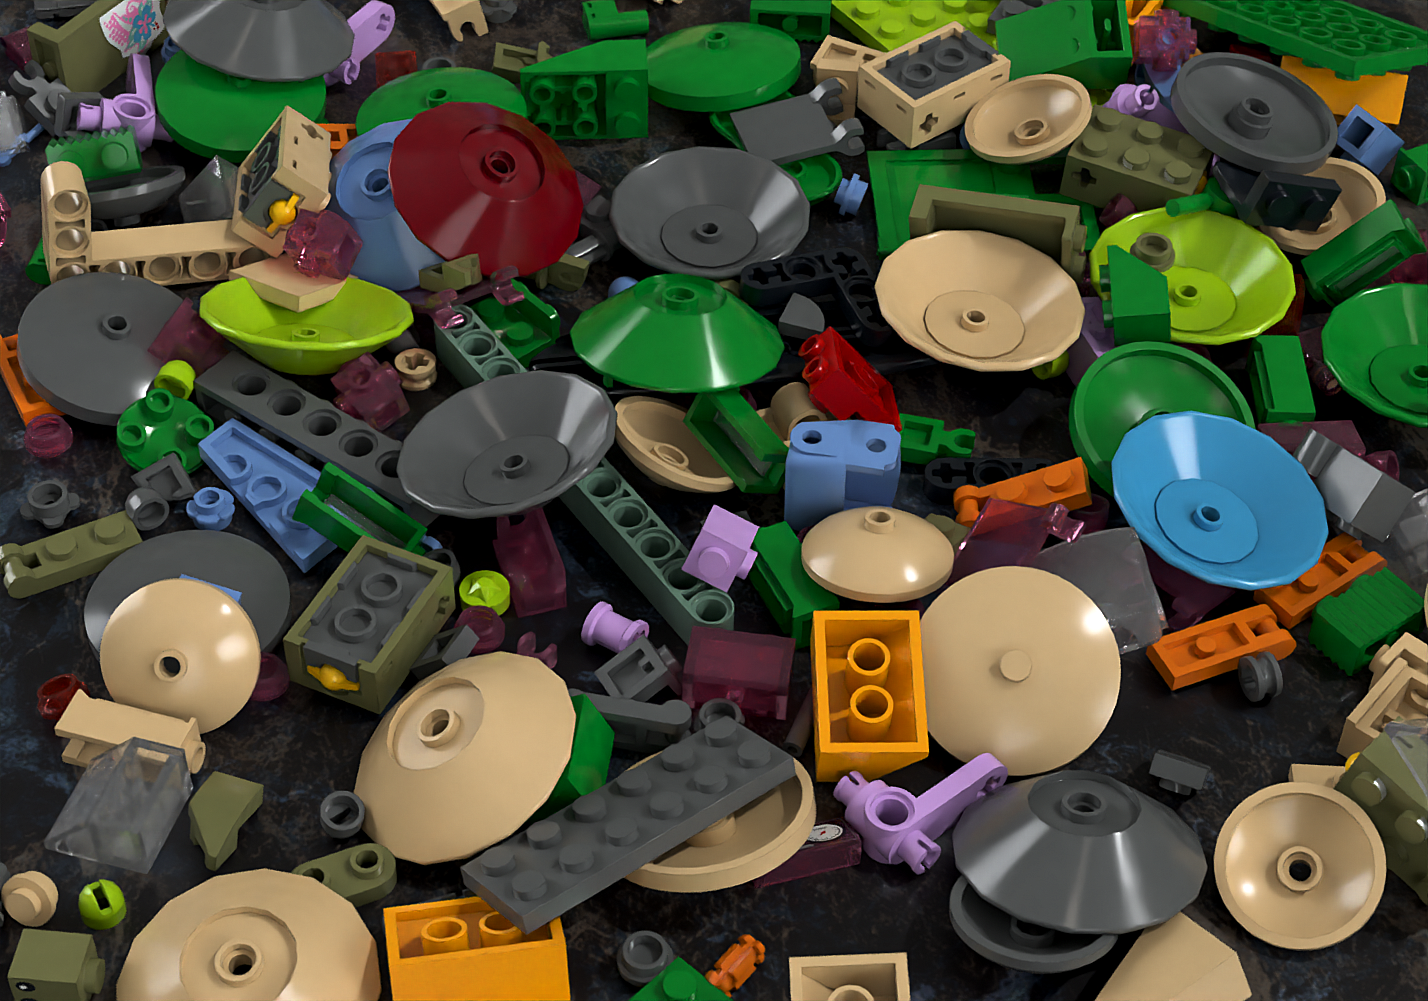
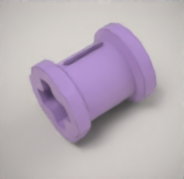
[581,601,649,654]

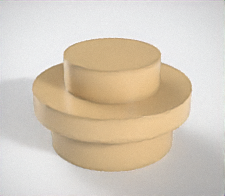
[1,871,58,927]

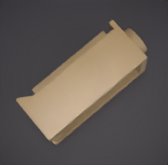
[54,689,206,792]

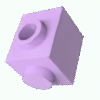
[681,504,759,593]

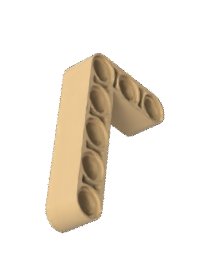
[40,161,272,286]

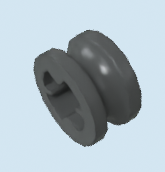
[1238,651,1283,702]

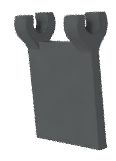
[730,78,865,165]

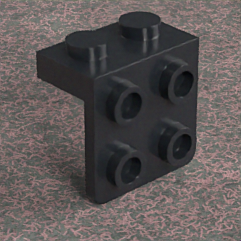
[1212,162,1342,232]

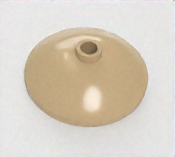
[964,74,1092,165]
[1256,157,1386,256]
[614,396,736,494]
[801,506,954,603]
[100,578,261,734]
[1214,782,1386,951]

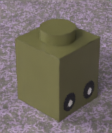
[7,928,105,1001]

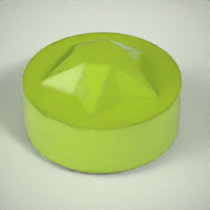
[459,570,510,620]

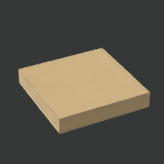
[229,252,358,313]

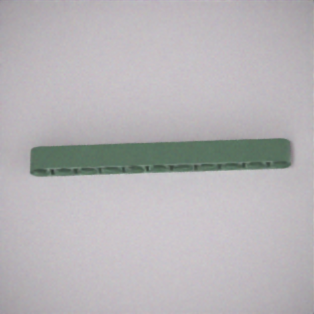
[433,303,734,658]

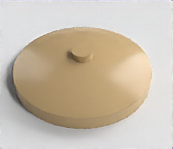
[920,566,1121,778]
[617,751,816,893]

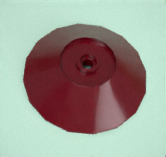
[387,102,584,277]

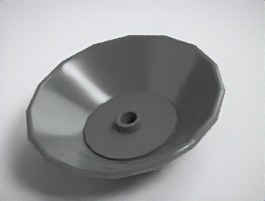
[163,0,355,82]
[609,146,810,280]
[396,370,618,519]
[951,770,1208,934]

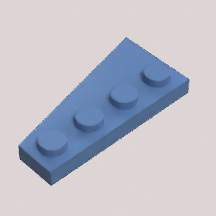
[198,418,361,573]

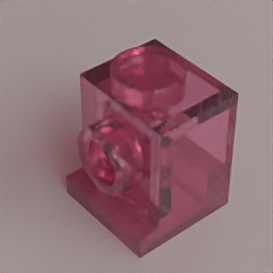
[147,297,229,378]

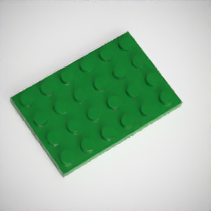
[1163,0,1428,81]

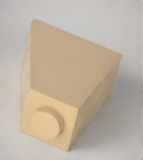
[1094,912,1252,1001]

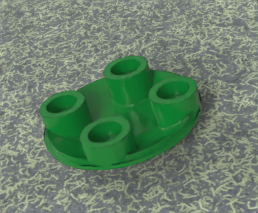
[116,388,214,475]

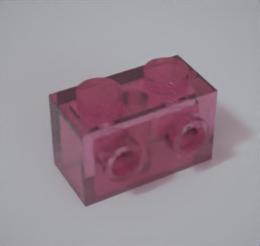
[682,626,796,720]

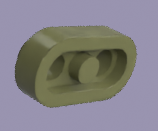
[291,843,397,908]

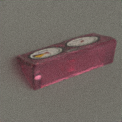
[752,816,862,889]

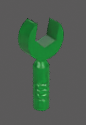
[1165,177,1238,218]

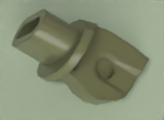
[523,253,590,291]

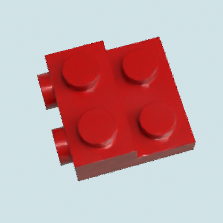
[798,326,902,432]

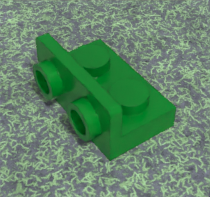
[469,276,561,368]

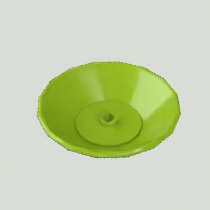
[1089,207,1296,345]
[200,272,414,375]

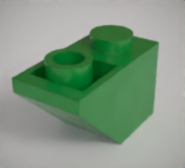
[1099,245,1171,347]

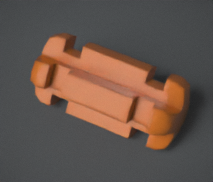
[705,934,765,998]

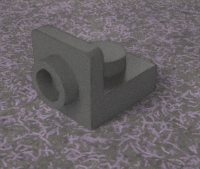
[594,634,686,702]

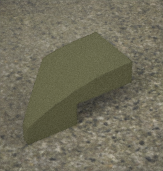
[491,41,553,83]
[418,254,483,292]
[188,771,264,871]

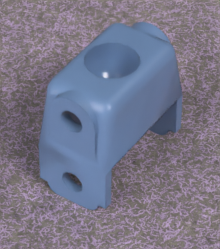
[784,420,901,534]

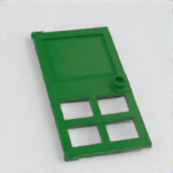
[866,148,1101,261]

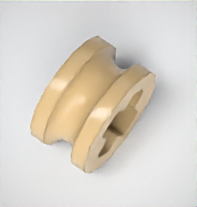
[394,348,437,391]

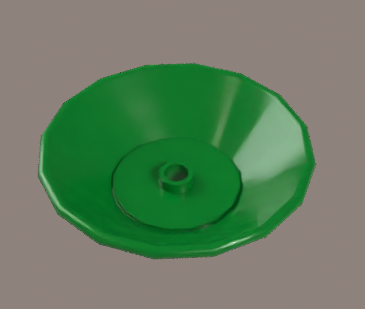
[570,274,785,393]
[1320,283,1428,428]

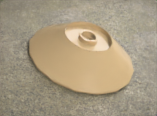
[874,230,1085,372]
[354,651,576,865]
[116,868,382,1001]

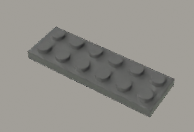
[460,715,796,935]

